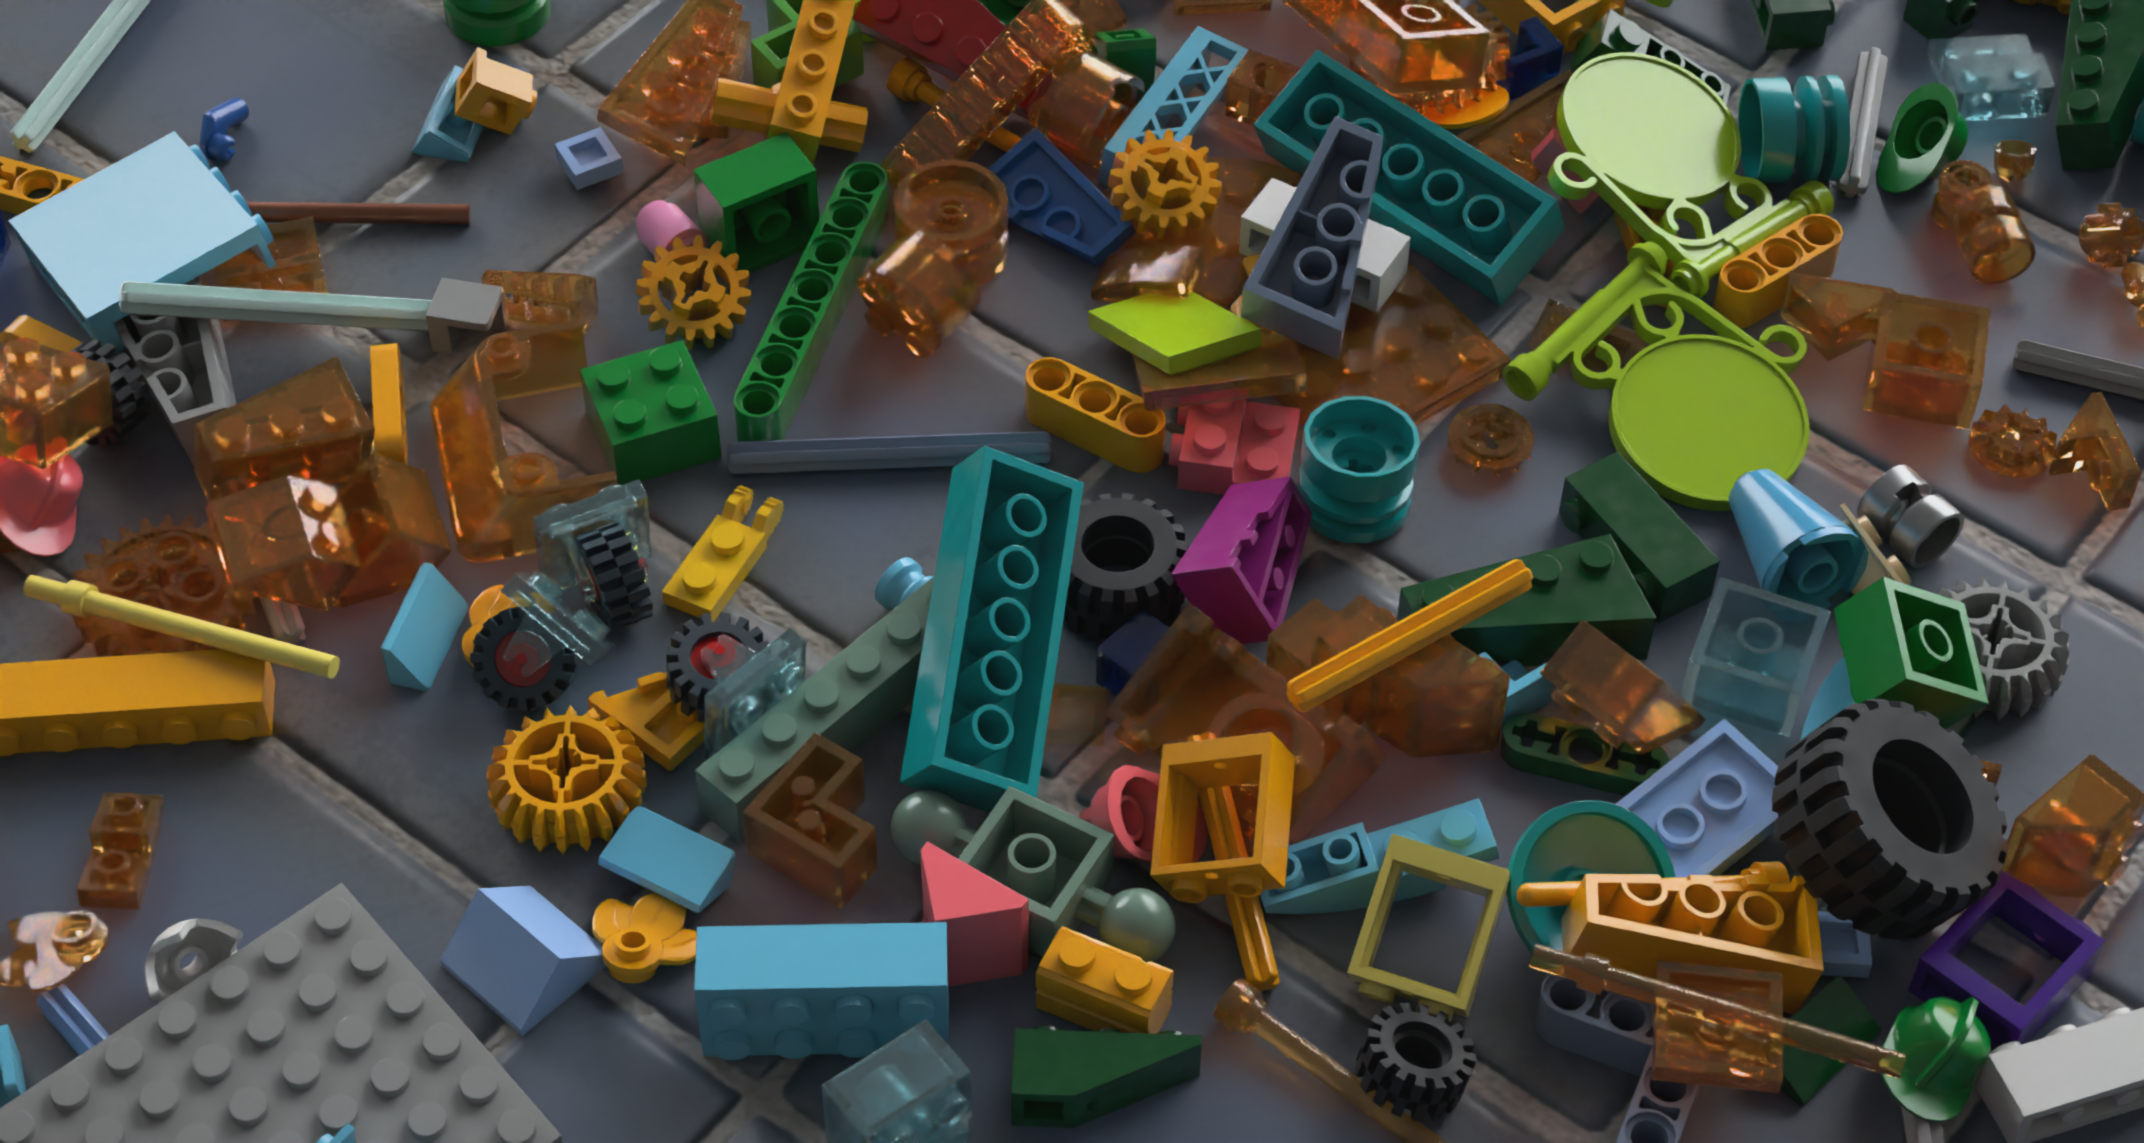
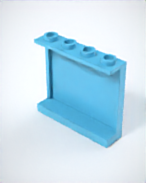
[8,131,276,354]

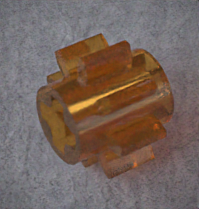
[2079,202,2144,268]

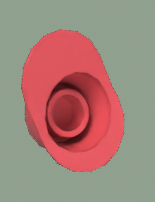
[0,435,84,557]
[1079,765,1208,863]

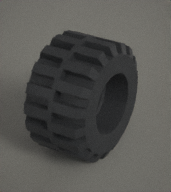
[1063,493,1188,645]

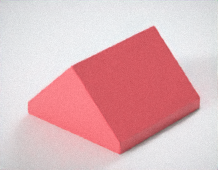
[920,841,1029,986]

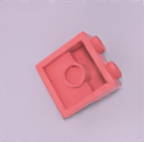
[1169,380,1300,495]

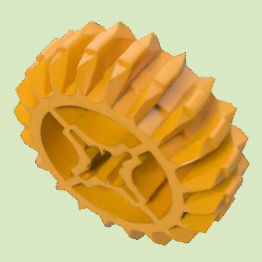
[486,704,647,856]

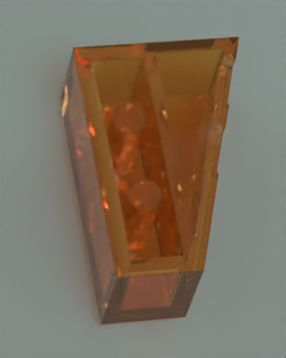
[194,356,375,508]

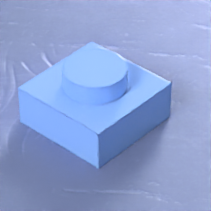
[554,127,624,190]
[1818,911,1872,978]

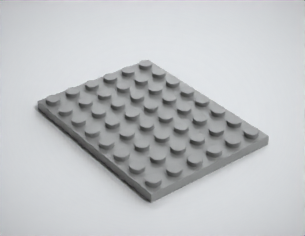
[0,882,562,1143]

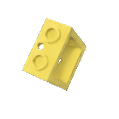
[1347,834,1511,1022]

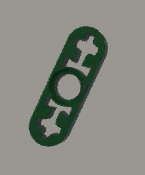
[1500,713,1669,796]

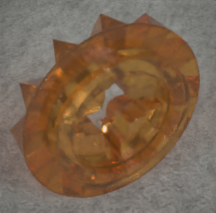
[1447,403,1534,477]
[1969,404,2057,478]

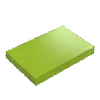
[1088,284,1262,376]

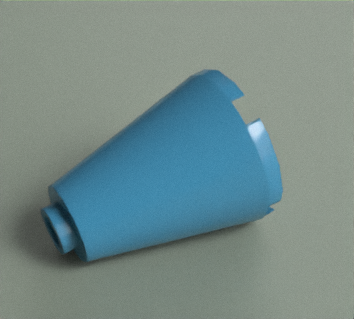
[1729,469,1869,618]

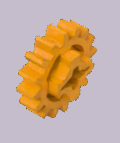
[1107,129,1222,239]
[636,235,752,350]

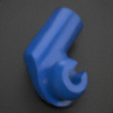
[199,97,249,162]

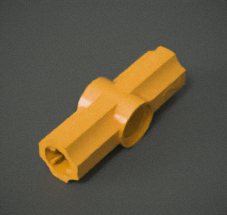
[710,78,868,153]

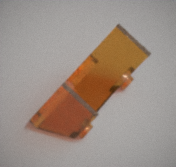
[430,319,623,562]

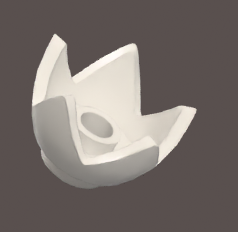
[145,918,244,1002]

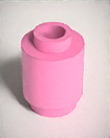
[636,200,707,255]

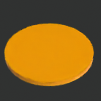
[1424,83,1510,129]

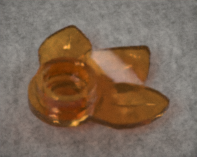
[0,910,110,993]

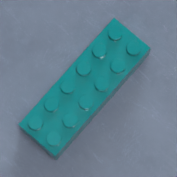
[1253,49,1565,306]
[900,445,1084,813]

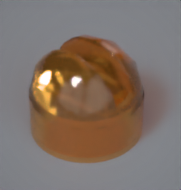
[1993,140,2036,182]

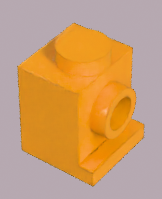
[455,47,537,135]

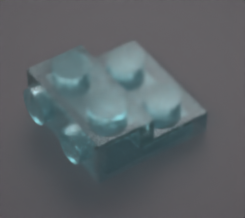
[1926,34,2056,121]

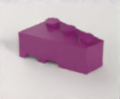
[1171,476,1312,647]

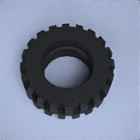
[1772,699,2008,940]

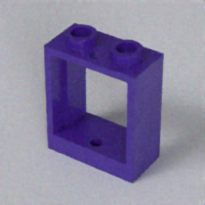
[1908,870,2106,1051]

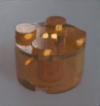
[1029,51,1145,169]
[856,231,981,358]

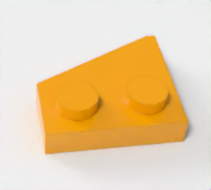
[587,672,734,772]

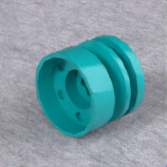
[1738,75,1850,184]
[1297,396,1420,543]

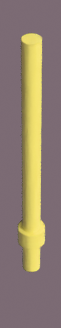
[23,575,340,679]

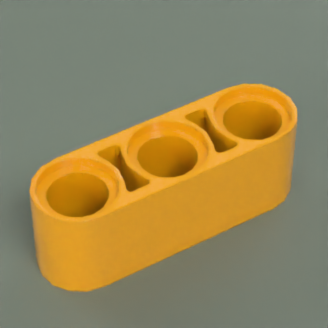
[1712,214,1843,328]
[1025,357,1166,473]

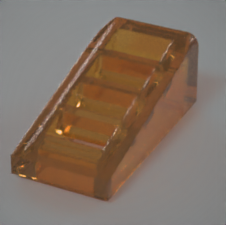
[481,270,599,338]

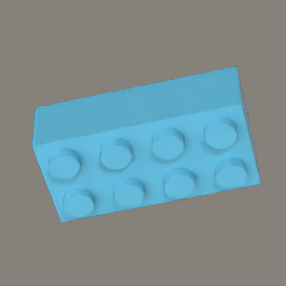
[694,922,949,1060]

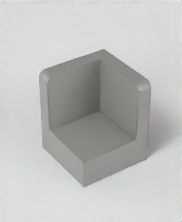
[426,277,508,355]

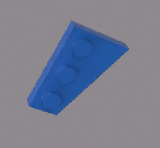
[959,127,1136,266]

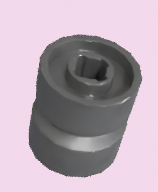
[1857,464,1964,569]

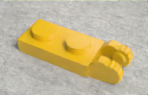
[662,485,784,622]

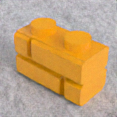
[1036,926,1174,1034]

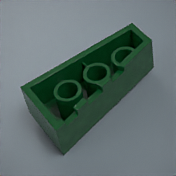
[2056,0,2144,171]
[1396,534,1656,672]

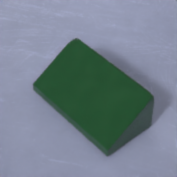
[1755,975,1882,1107]

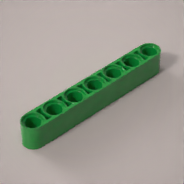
[733,162,889,442]

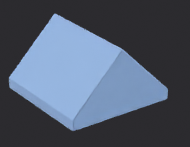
[440,886,606,1037]

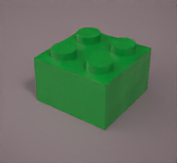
[694,132,820,273]
[580,340,722,488]
[1834,577,1989,729]

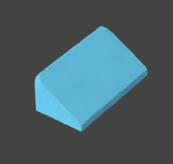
[412,65,484,162]
[381,562,468,691]
[598,806,736,913]

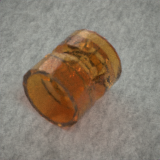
[1947,185,2036,285]

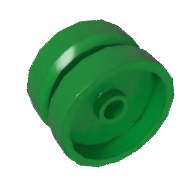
[443,0,552,47]

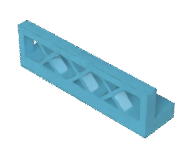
[1098,26,1250,189]

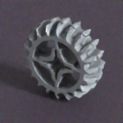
[1938,577,2070,721]

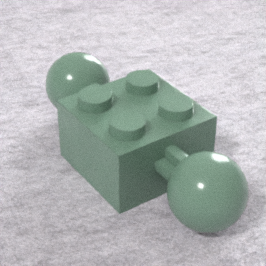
[890,786,1176,963]

